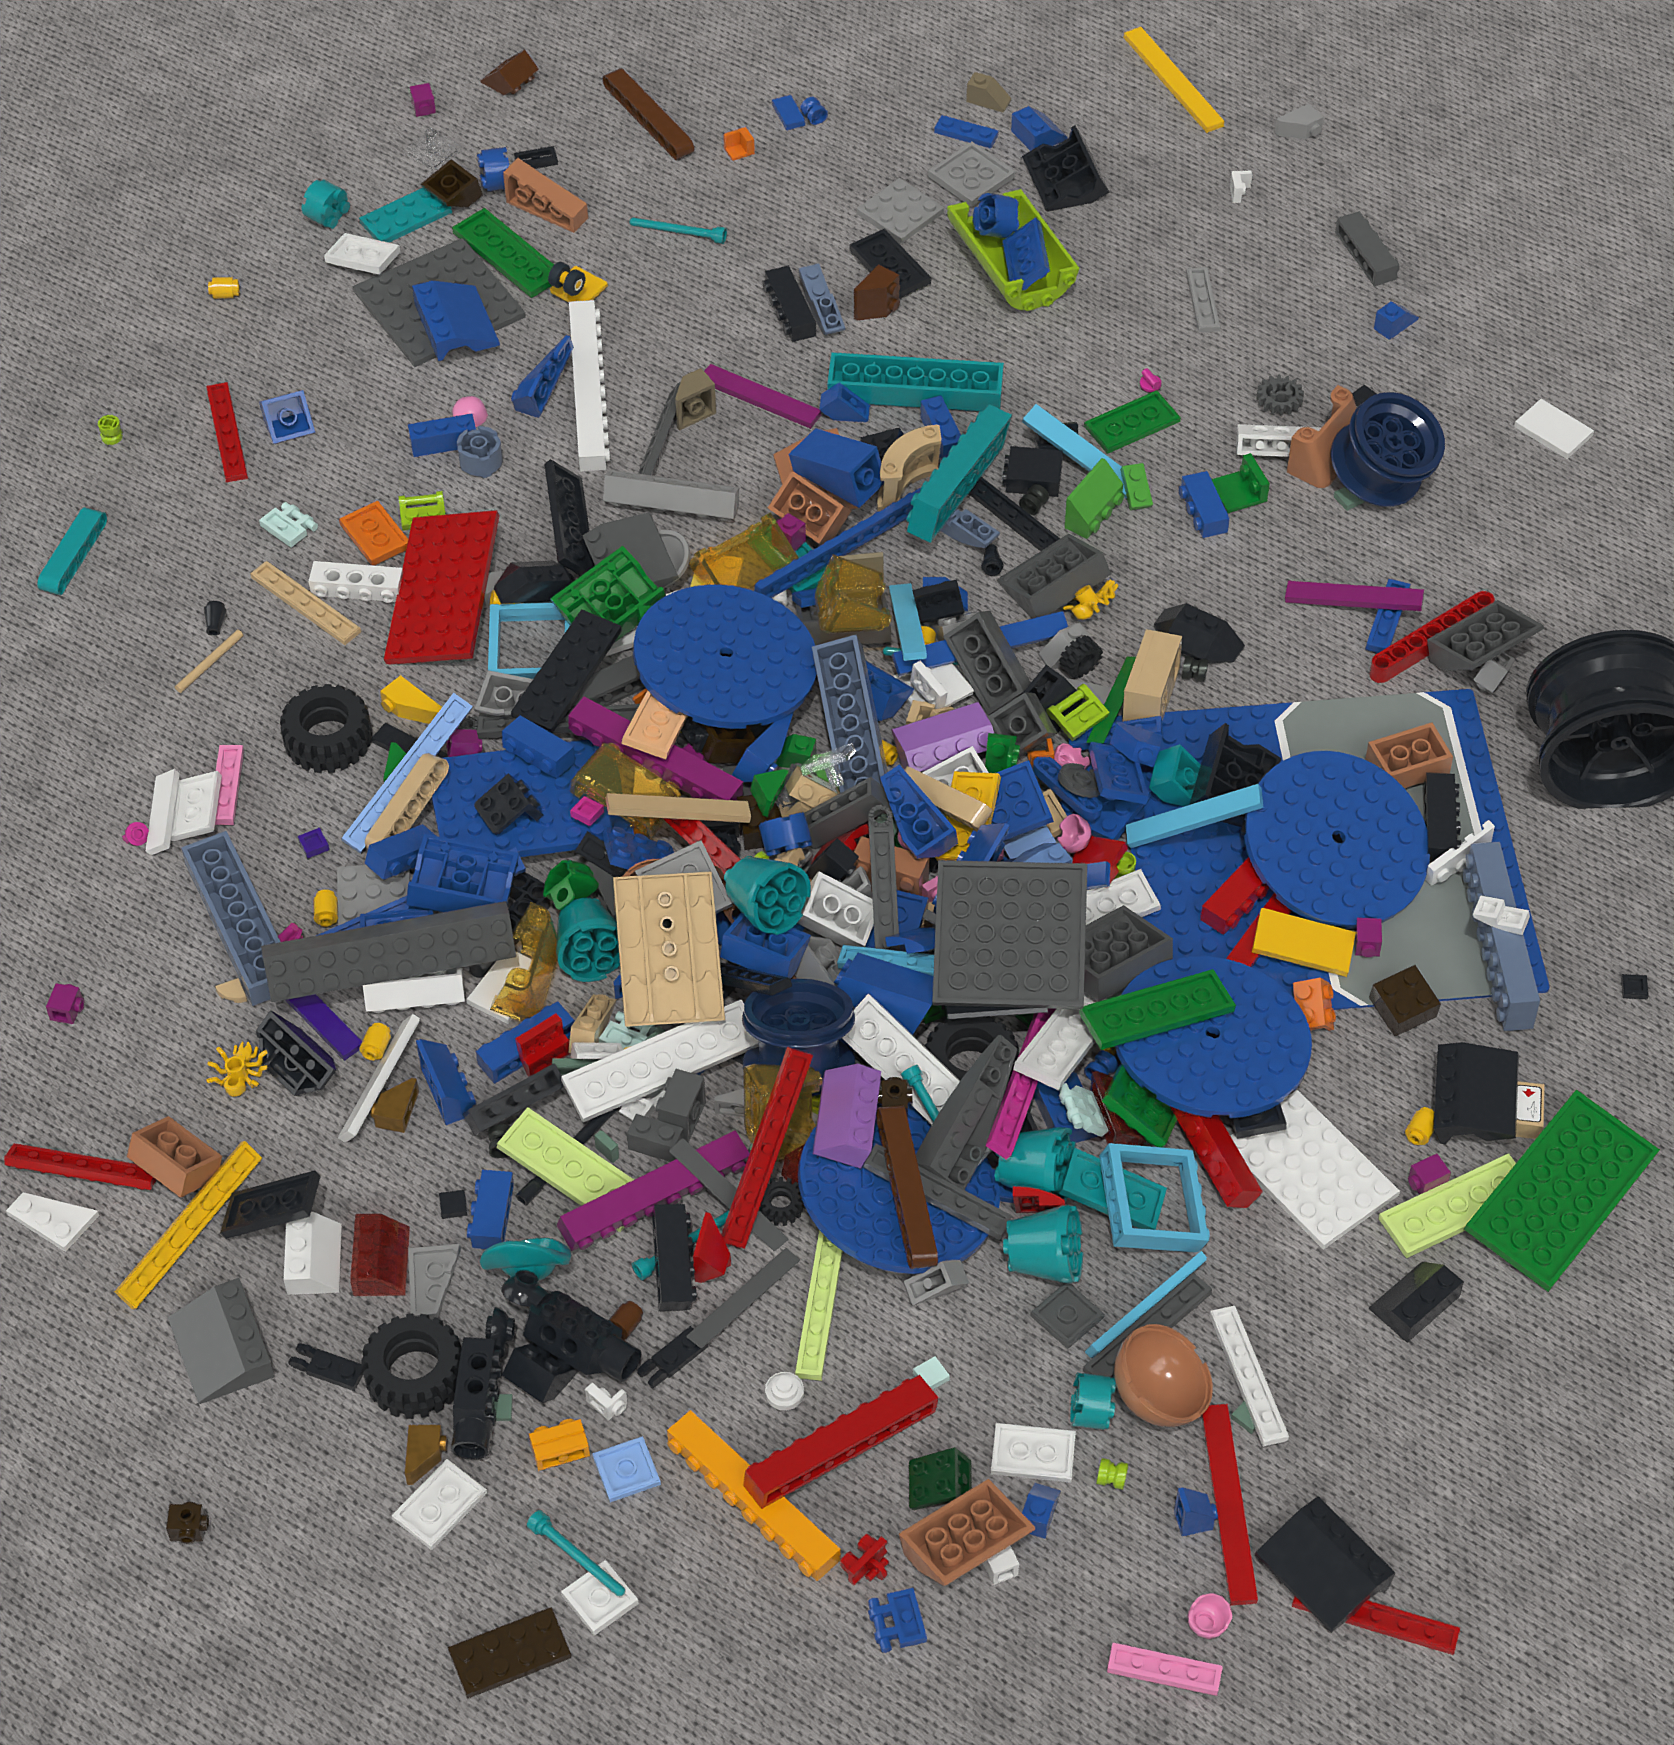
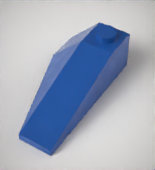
[511,335,574,418]
[732,712,793,782]
[880,764,958,859]

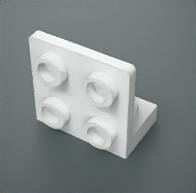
[910,661,974,709]

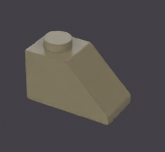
[966,72,1011,113]

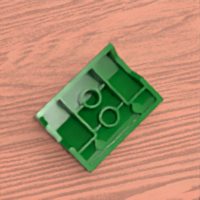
[551,546,666,643]

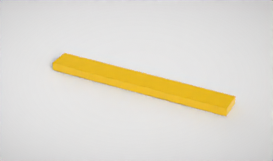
[1124,27,1224,133]
[114,1141,262,1309]

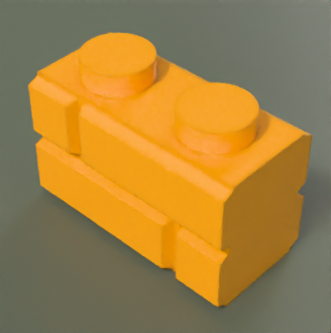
[529,1419,590,1471]

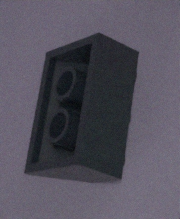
[1369,1262,1464,1343]

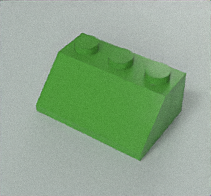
[1065,458,1124,539]

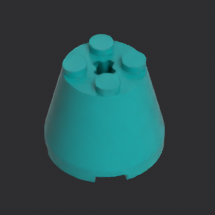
[724,856,811,935]
[556,898,620,982]
[995,1127,1076,1202]
[1003,1205,1083,1284]

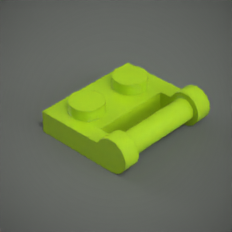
[398,491,445,531]
[1046,684,1110,741]

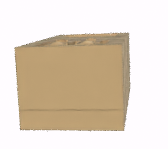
[1123,629,1182,721]

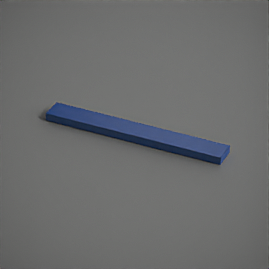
[892,611,1068,676]

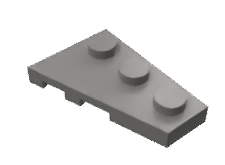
[408,1244,461,1319]

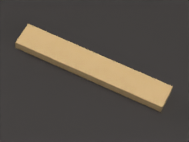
[250,561,361,645]
[606,793,751,823]

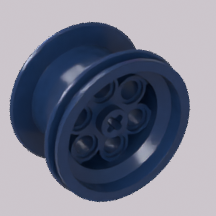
[1331,392,1445,507]
[742,979,855,1097]

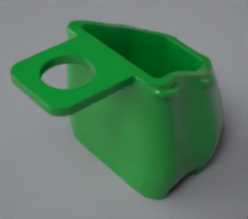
[543,860,599,910]

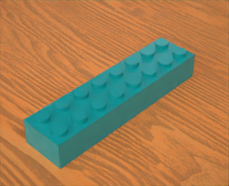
[827,352,1004,411]
[906,404,1012,543]

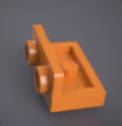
[1293,977,1336,1031]

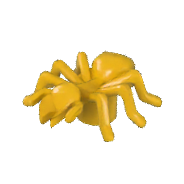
[1063,580,1119,620]
[206,1041,268,1097]

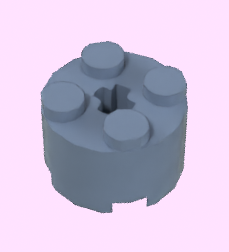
[457,426,503,478]

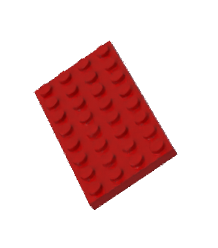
[384,510,500,665]

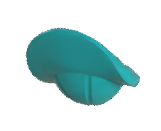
[480,1237,572,1281]

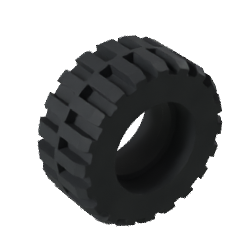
[280,684,372,773]
[925,1016,1019,1097]
[361,1313,462,1419]

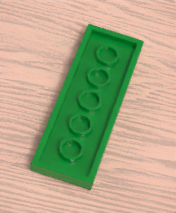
[452,208,554,298]
[1079,969,1236,1050]

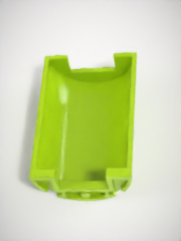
[947,189,1079,311]

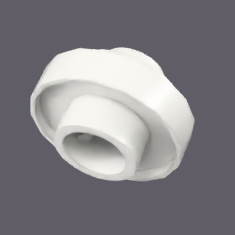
[765,1372,804,1411]

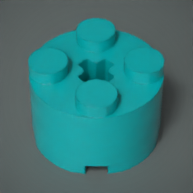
[301,179,350,229]
[1070,1372,1116,1430]

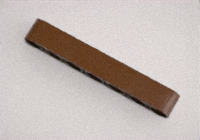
[602,68,695,160]
[876,1105,938,1269]

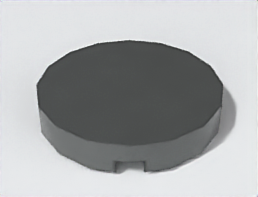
[1058,763,1100,798]

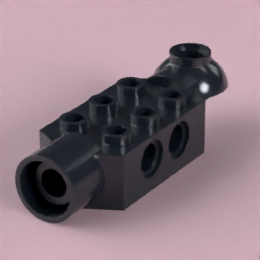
[501,1270,642,1382]
[451,1307,515,1460]

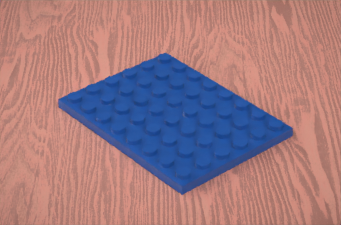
[431,740,635,857]

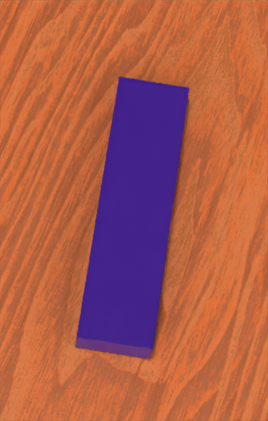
[285,994,362,1061]

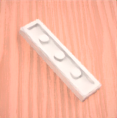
[145,769,180,855]

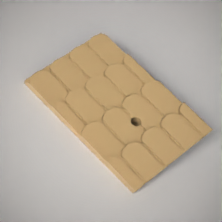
[613,872,725,1027]

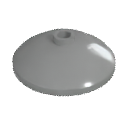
[659,530,691,589]

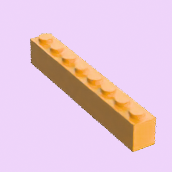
[667,1410,841,1581]

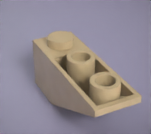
[569,994,617,1053]

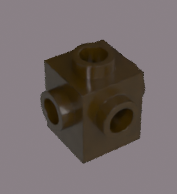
[877,1077,913,1117]
[166,1502,209,1544]

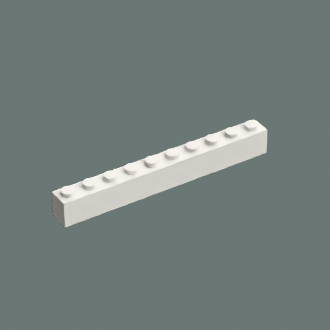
[569,300,610,472]

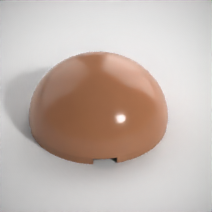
[1114,1324,1213,1427]

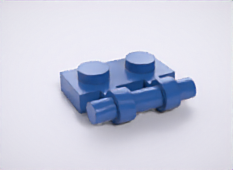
[868,1588,927,1653]

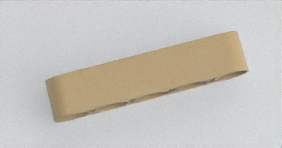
[365,753,449,849]
[904,766,993,831]

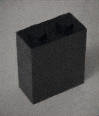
[1002,446,1063,497]

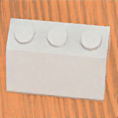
[798,872,874,947]
[284,1212,342,1295]

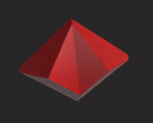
[693,1212,731,1283]

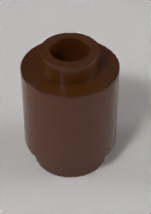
[609,1301,643,1340]

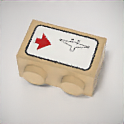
[785,766,840,808]
[1516,1082,1544,1139]

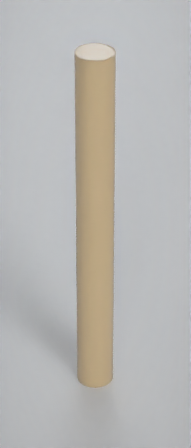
[175,630,243,693]

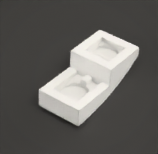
[1473,896,1530,935]
[619,1087,666,1121]

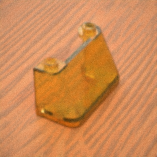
[689,512,799,589]
[815,554,892,634]
[570,742,681,840]
[490,902,557,1021]
[743,1064,822,1162]

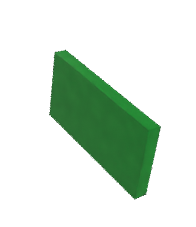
[1084,390,1181,454]

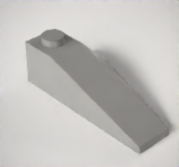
[474,670,571,716]

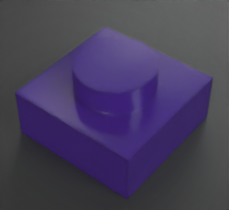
[298,828,329,859]

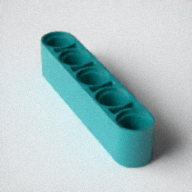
[37,507,107,595]

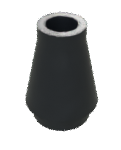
[981,544,1004,576]
[204,601,227,635]

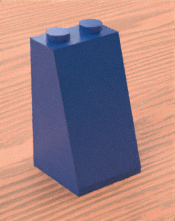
[789,428,884,508]
[834,953,934,1035]

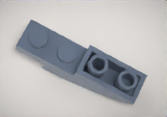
[798,264,845,335]
[940,509,1000,548]

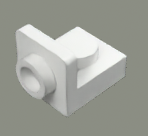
[1229,171,1252,203]
[585,1382,627,1421]

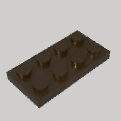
[448,1607,572,1699]

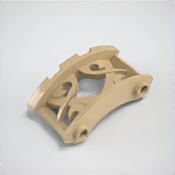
[877,425,942,512]

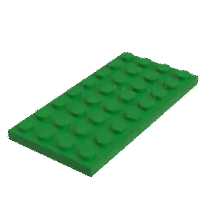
[1464,1089,1660,1292]

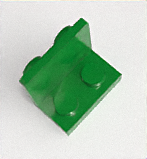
[1211,453,1270,513]
[985,733,1020,773]

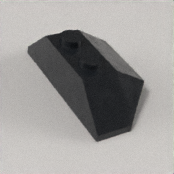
[494,560,576,604]
[1154,603,1245,663]
[256,1011,336,1096]

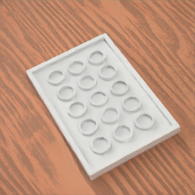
[1230,1090,1400,1250]

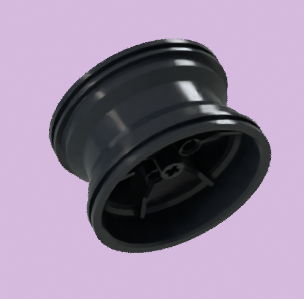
[1526,630,1674,809]

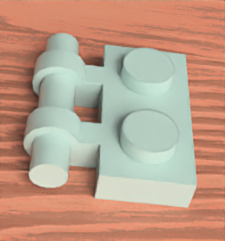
[259,502,318,547]
[599,1011,657,1050]
[1059,1083,1109,1137]

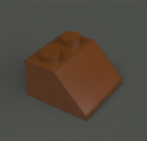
[480,49,539,95]
[854,265,900,321]

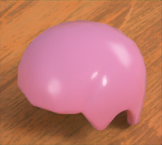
[452,396,488,427]
[1054,743,1090,769]
[1057,814,1091,853]
[1187,1593,1232,1639]

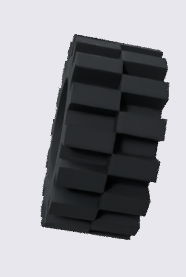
[1059,635,1103,679]
[759,1177,804,1226]

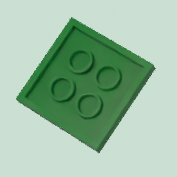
[1102,1064,1177,1147]

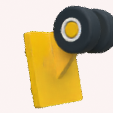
[548,262,608,302]

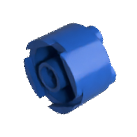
[477,147,510,192]
[973,193,1019,238]
[759,812,813,857]

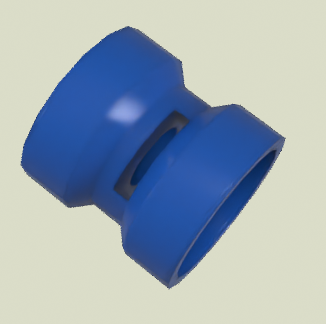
[800,97,828,125]
[1084,1050,1119,1085]

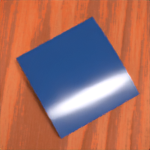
[885,928,936,954]

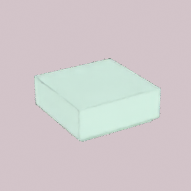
[913,1356,950,1390]

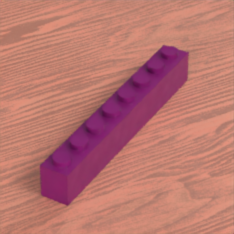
[568,696,743,801]
[556,1130,750,1251]

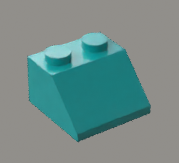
[1149,744,1201,807]

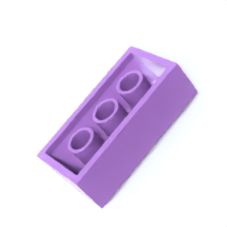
[891,702,994,772]
[813,1064,881,1168]

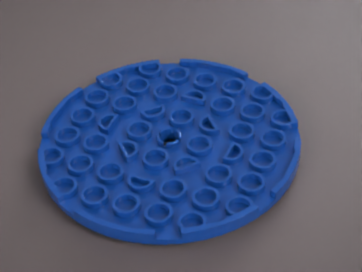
[633,585,817,729]
[1244,751,1430,929]
[1115,956,1312,1118]
[798,1104,1000,1274]

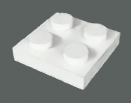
[561,1560,639,1636]

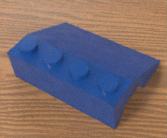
[412,281,500,361]
[932,823,1009,914]
[406,834,519,912]

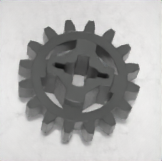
[1256,375,1304,416]

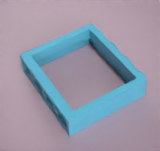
[488,603,570,679]
[1099,1143,1210,1252]

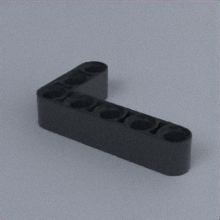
[469,872,551,978]

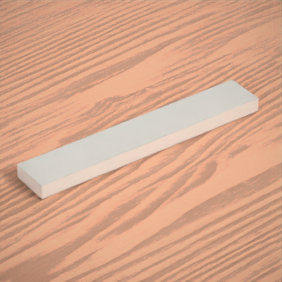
[338,1014,420,1142]
[1209,1306,1289,1447]

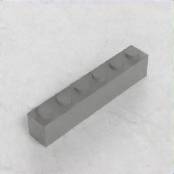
[603,470,740,521]

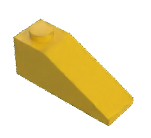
[380,675,442,724]

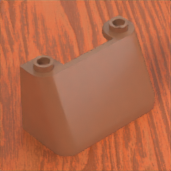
[1287,385,1357,488]

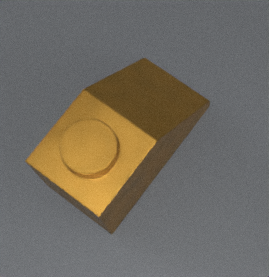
[371,1078,419,1133]
[405,1425,447,1485]

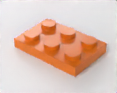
[339,501,408,566]

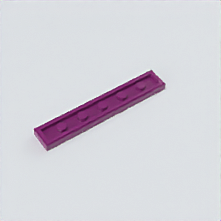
[704,364,822,429]
[1285,581,1424,611]

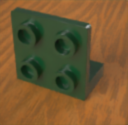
[909,1447,972,1510]

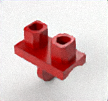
[840,1534,889,1586]

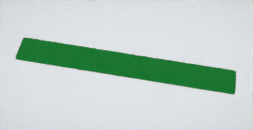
[1087,657,1136,743]

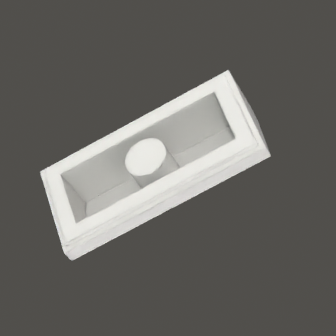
[570,1042,623,1059]

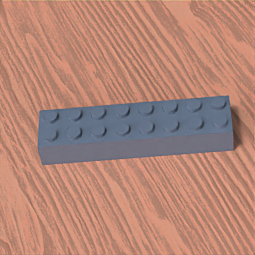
[812,635,890,816]
[181,831,280,1006]
[1463,842,1540,1031]

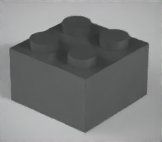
[988,692,1057,757]
[656,1069,706,1143]

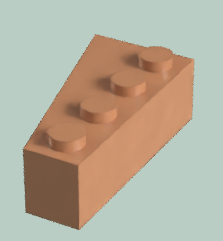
[503,158,588,233]

